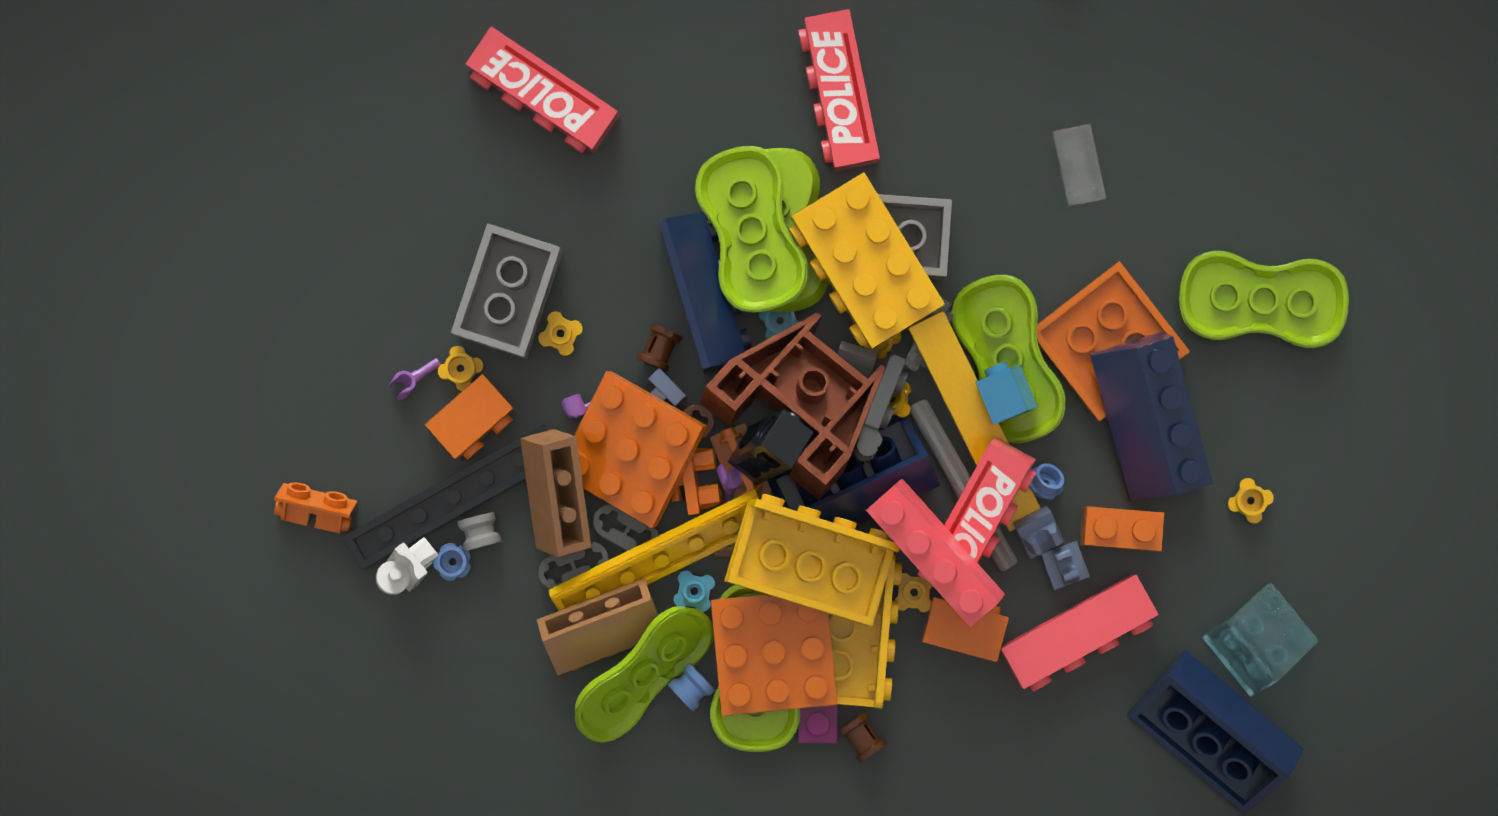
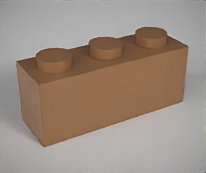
[520,429,591,557]
[537,578,659,676]

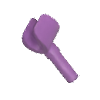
[389,358,441,400]
[561,393,590,419]
[716,464,744,504]

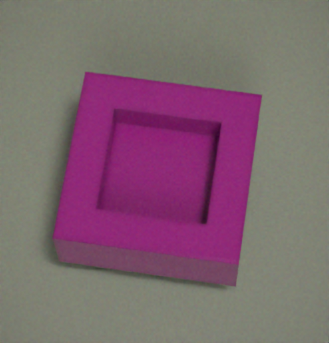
[798,705,837,743]

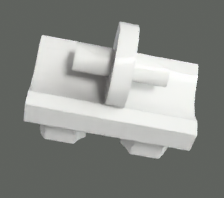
[376,537,438,595]

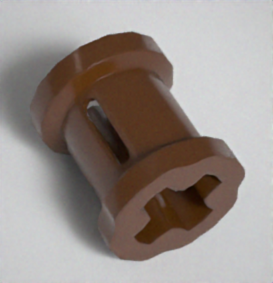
[636,324,683,372]
[683,404,714,439]
[838,712,887,763]

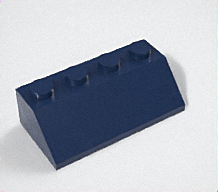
[658,212,752,374]
[1089,332,1213,501]
[768,415,940,525]
[1127,650,1304,814]

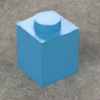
[976,362,1038,425]

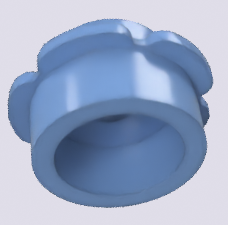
[1029,464,1064,500]
[433,543,471,581]

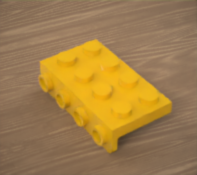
[789,172,945,350]
[724,494,900,626]
[829,554,902,709]

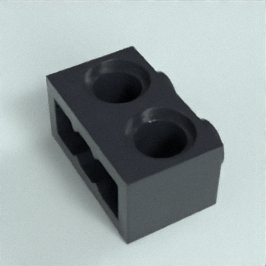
[728,409,813,485]

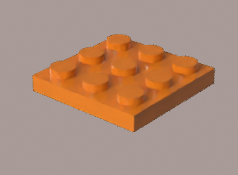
[1037,261,1190,422]
[574,371,708,528]
[711,594,837,716]

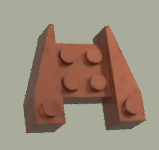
[700,313,885,500]

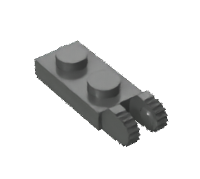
[852,354,908,464]

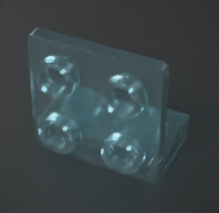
[1202,583,1318,697]

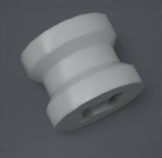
[457,512,502,551]

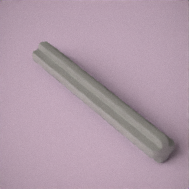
[910,399,1017,571]

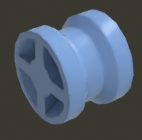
[668,663,716,712]

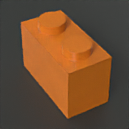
[425,374,515,460]
[1080,506,1164,551]
[920,596,1009,662]

